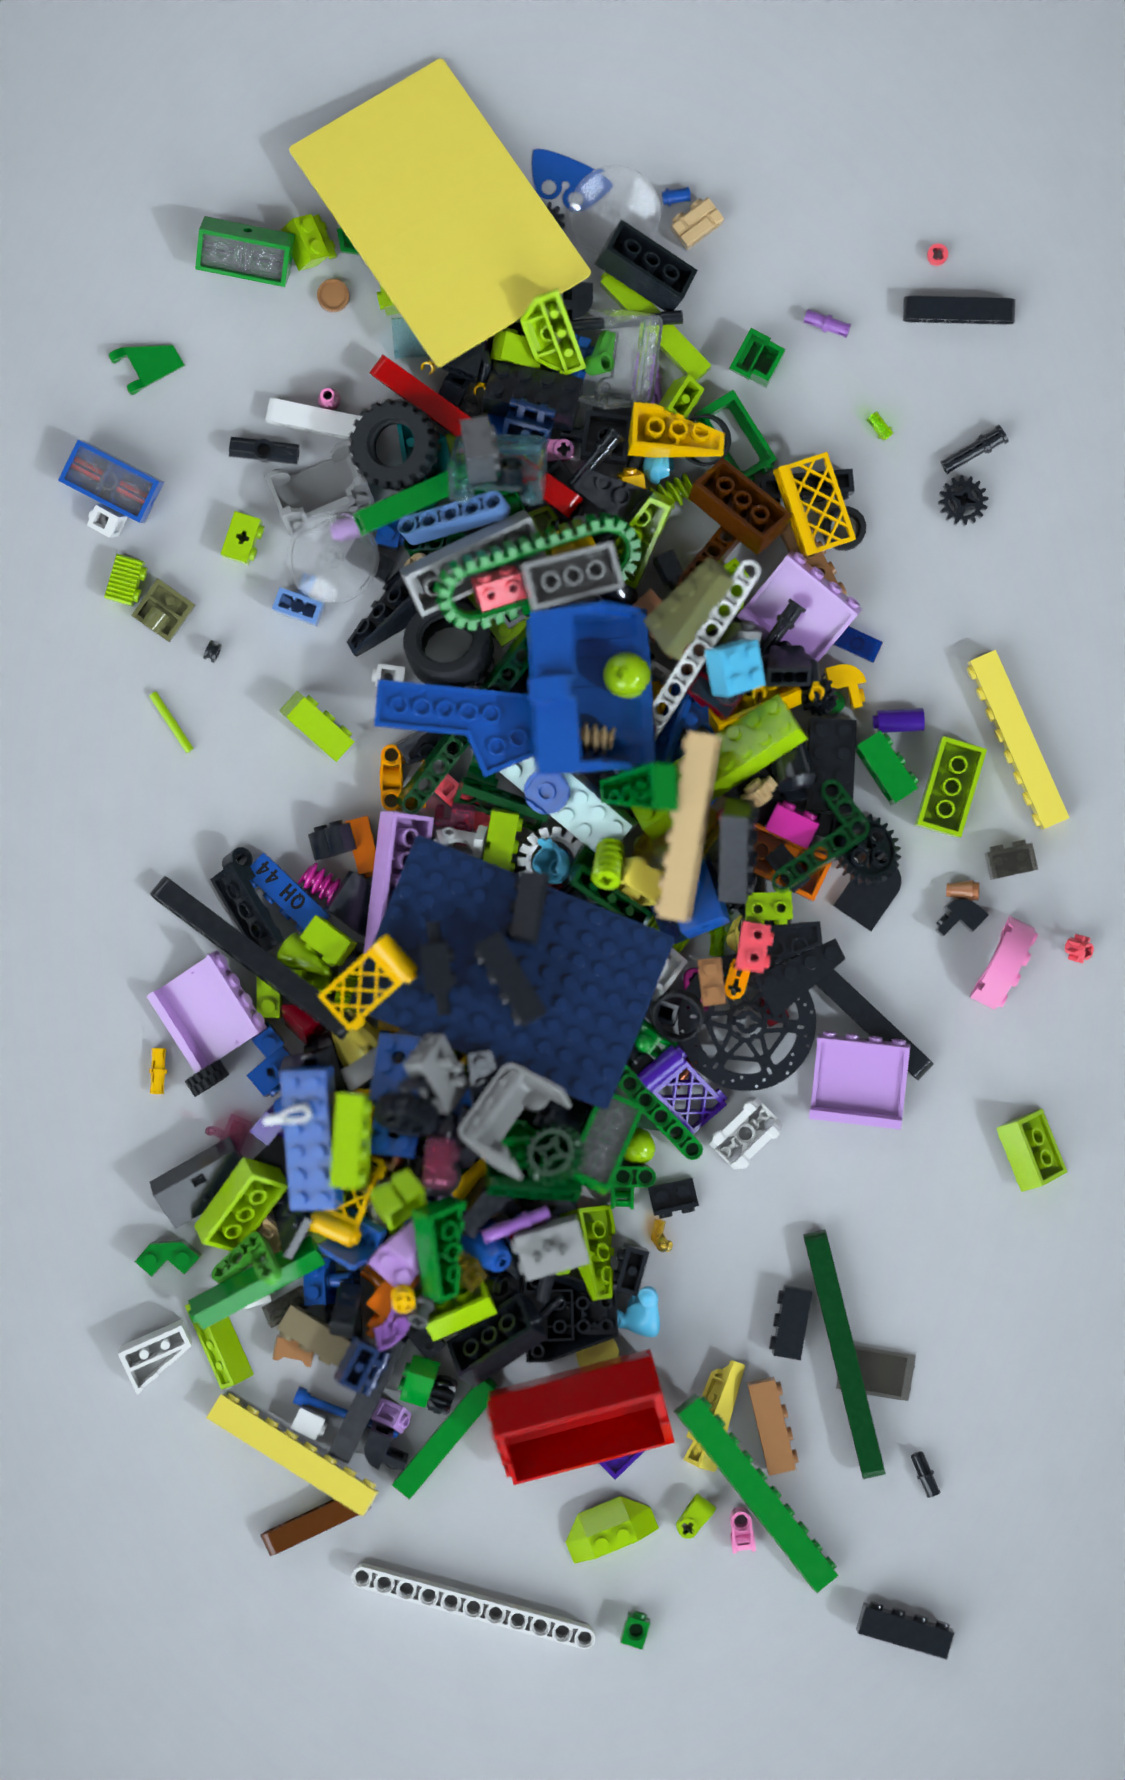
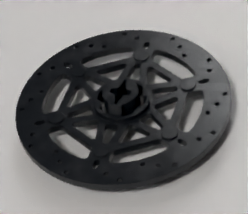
[678,953,816,1091]

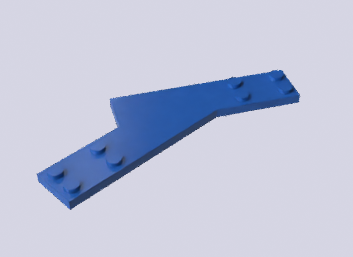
[374,679,534,778]

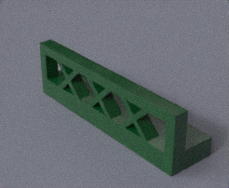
[453,776,549,832]

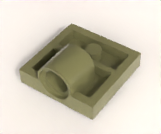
[131,578,196,643]

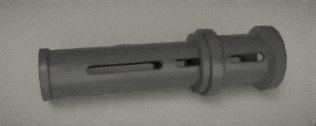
[407,1292,435,1328]

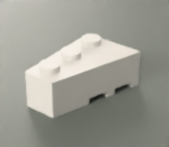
[118,1318,192,1395]

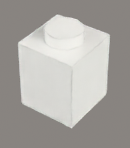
[290,1405,328,1440]

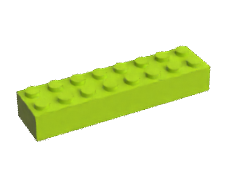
[631,694,807,840]

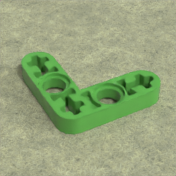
[211,1232,282,1285]

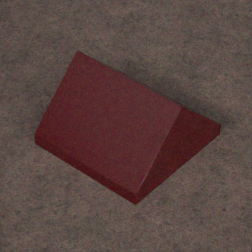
[282,1005,327,1045]

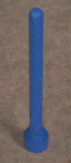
[293,1386,399,1438]

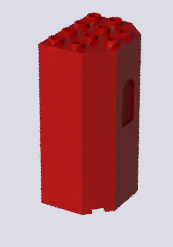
[487,1349,675,1485]

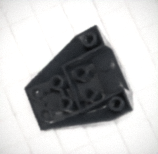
[523,1274,618,1363]

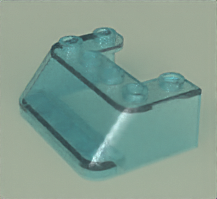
[448,435,548,505]

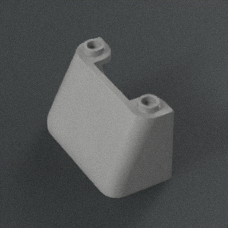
[265,440,375,538]

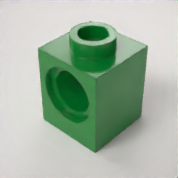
[620,1611,651,1650]

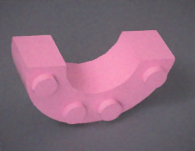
[969,915,1038,1009]

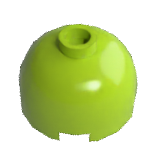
[603,652,651,699]

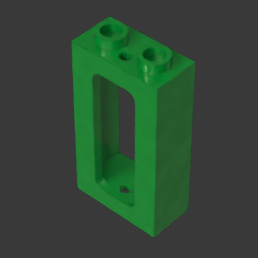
[694,390,777,482]

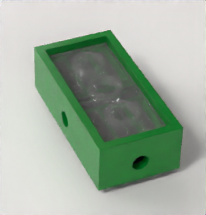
[195,216,295,287]
[567,1093,645,1195]

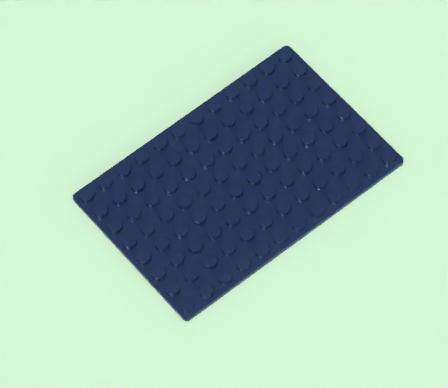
[349,836,674,1109]

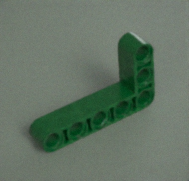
[772,779,869,893]

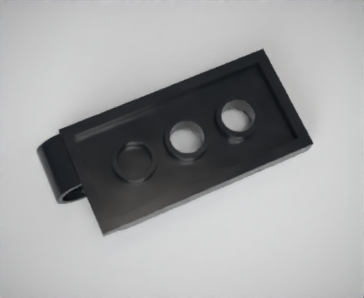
[210,847,284,952]

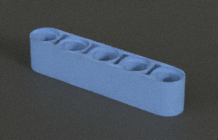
[397,491,511,545]

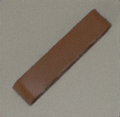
[675,526,740,590]
[260,1499,372,1556]

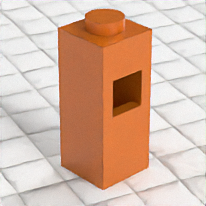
[345,816,376,878]

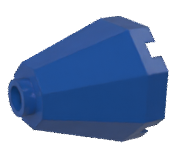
[460,1219,512,1271]

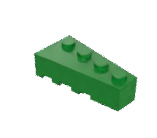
[600,763,678,811]
[412,1195,466,1303]

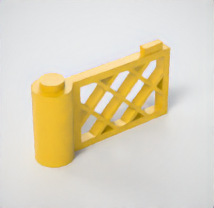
[318,934,419,1031]
[308,1155,388,1248]

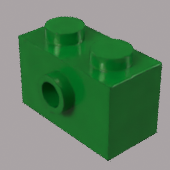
[398,1355,440,1408]

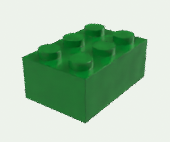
[855,730,919,805]

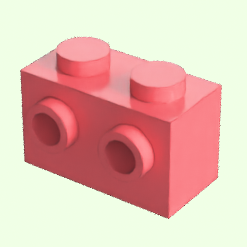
[471,565,526,612]
[734,921,774,974]

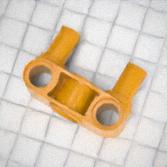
[380,744,426,812]

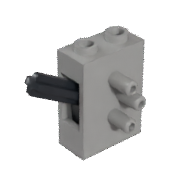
[397,1033,469,1115]
[511,1214,590,1303]

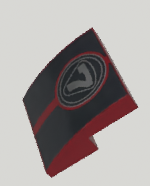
[686,662,746,721]

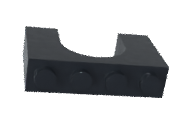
[460,1177,529,1280]

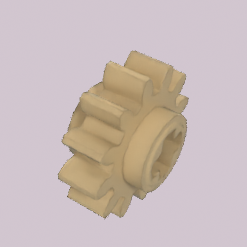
[740,776,778,808]

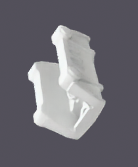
[709,1098,782,1170]

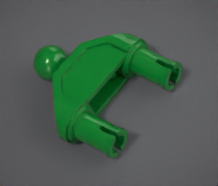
[634,1019,679,1058]

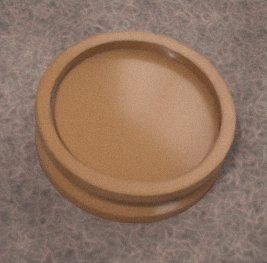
[317,279,349,312]

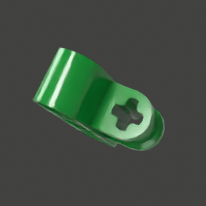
[611,1165,656,1210]

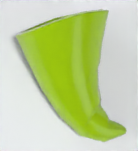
[277,933,333,979]

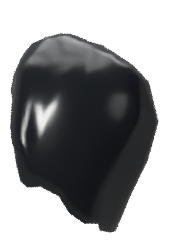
[596,584,638,606]

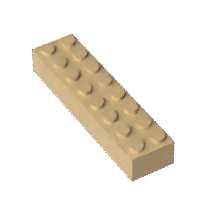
[655,731,722,922]

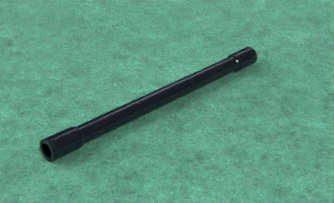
[501,310,683,336]

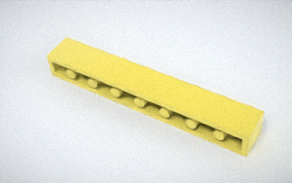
[967,650,1070,830]
[206,1393,379,1516]

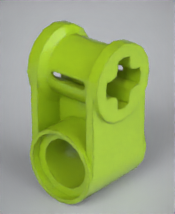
[676,1493,716,1539]

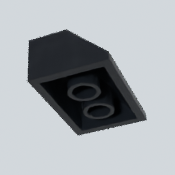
[505,871,550,947]

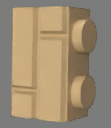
[671,197,724,250]

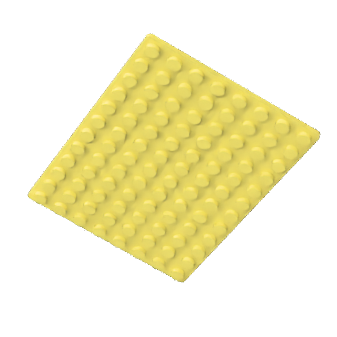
[289,59,591,367]

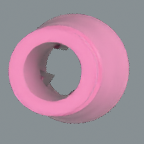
[318,388,341,410]

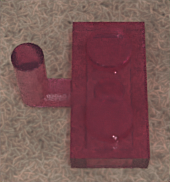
[434,803,475,846]
[205,1113,253,1152]

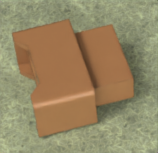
[272,1334,314,1367]

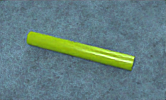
[149,691,194,753]

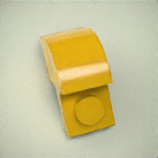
[824,664,867,710]

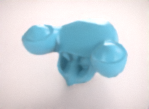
[617,1286,660,1337]

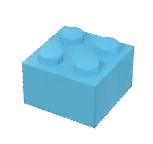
[704,639,766,697]

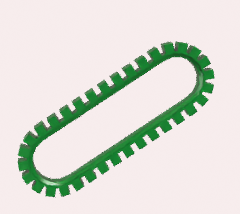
[435,513,641,630]

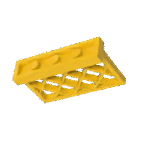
[773,452,856,557]

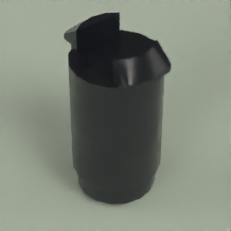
[769,741,817,802]

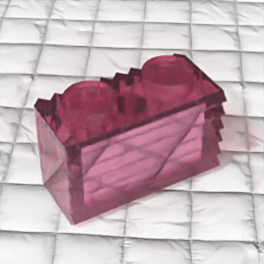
[422,1138,459,1191]

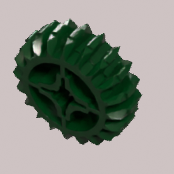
[523,1124,587,1187]

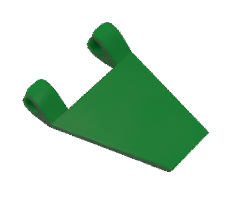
[109,345,185,395]

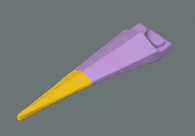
[367,1157,485,1287]

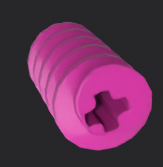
[298,862,341,904]

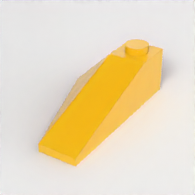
[628,402,724,458]

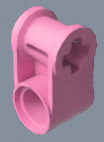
[531,439,575,464]
[730,1507,756,1554]

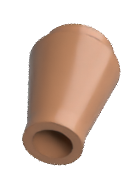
[946,880,980,901]

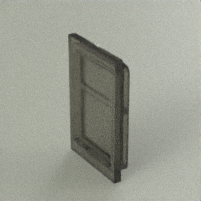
[836,1345,916,1401]

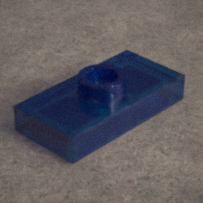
[833,626,883,663]

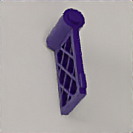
[637,1045,728,1134]

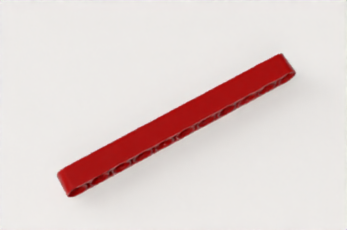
[369,354,582,518]

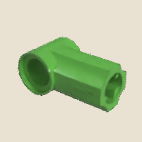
[584,330,619,376]

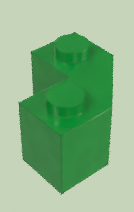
[134,1240,202,1277]

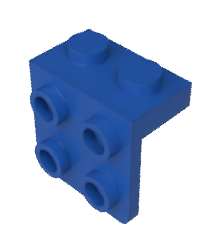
[319,1208,386,1270]

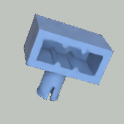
[272,572,325,627]

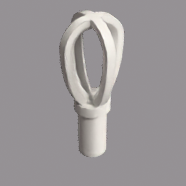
[263,1104,312,1125]

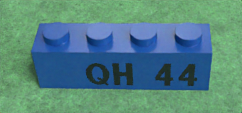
[250,852,331,933]

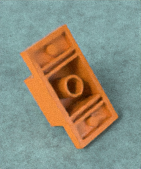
[359,1264,421,1339]

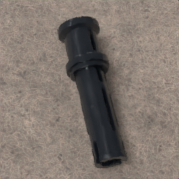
[940,424,1009,474]
[567,427,625,486]
[759,599,806,658]

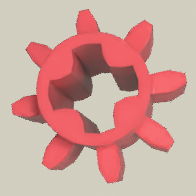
[1065,934,1094,963]

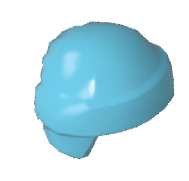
[642,457,674,485]
[532,838,570,884]

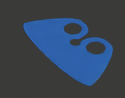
[532,149,613,212]

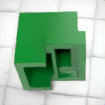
[729,328,786,388]

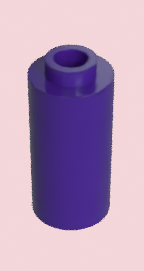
[872,708,925,733]

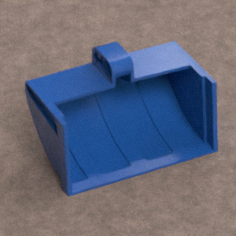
[526,602,656,776]

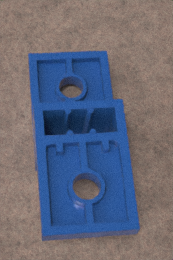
[370,1033,423,1159]

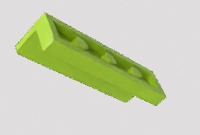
[185,1304,254,1390]

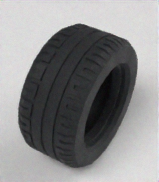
[403,600,494,688]

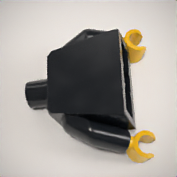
[420,341,492,396]
[752,641,825,702]

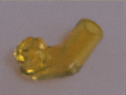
[651,1219,673,1252]

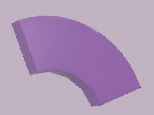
[373,1300,415,1351]

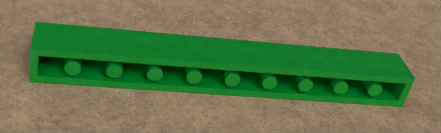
[674,1394,838,1593]

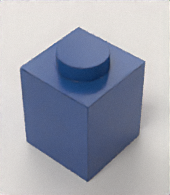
[251,1021,285,1058]

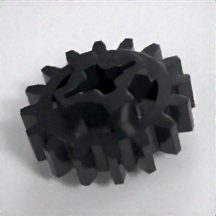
[938,475,989,526]
[800,674,838,716]

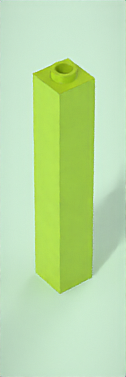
[600,272,712,382]

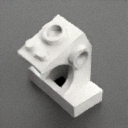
[432,825,488,860]

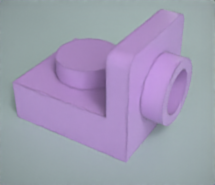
[371,1397,412,1434]

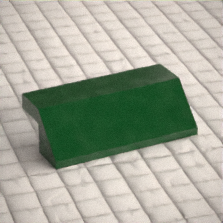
[569,845,653,926]

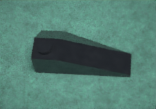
[347,566,418,657]

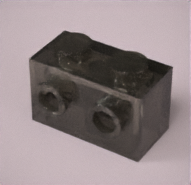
[985,840,1038,880]

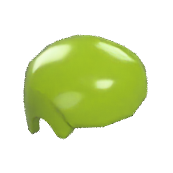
[624,1127,656,1165]

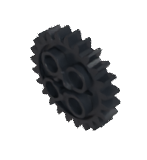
[831,813,901,886]

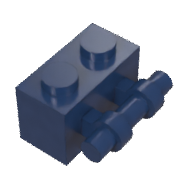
[501,397,556,451]
[333,1336,391,1396]

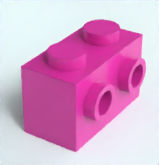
[765,800,820,849]

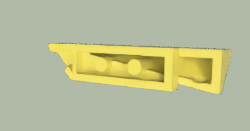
[683,1360,745,1472]

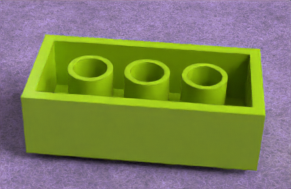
[914,736,987,838]
[194,1157,289,1252]

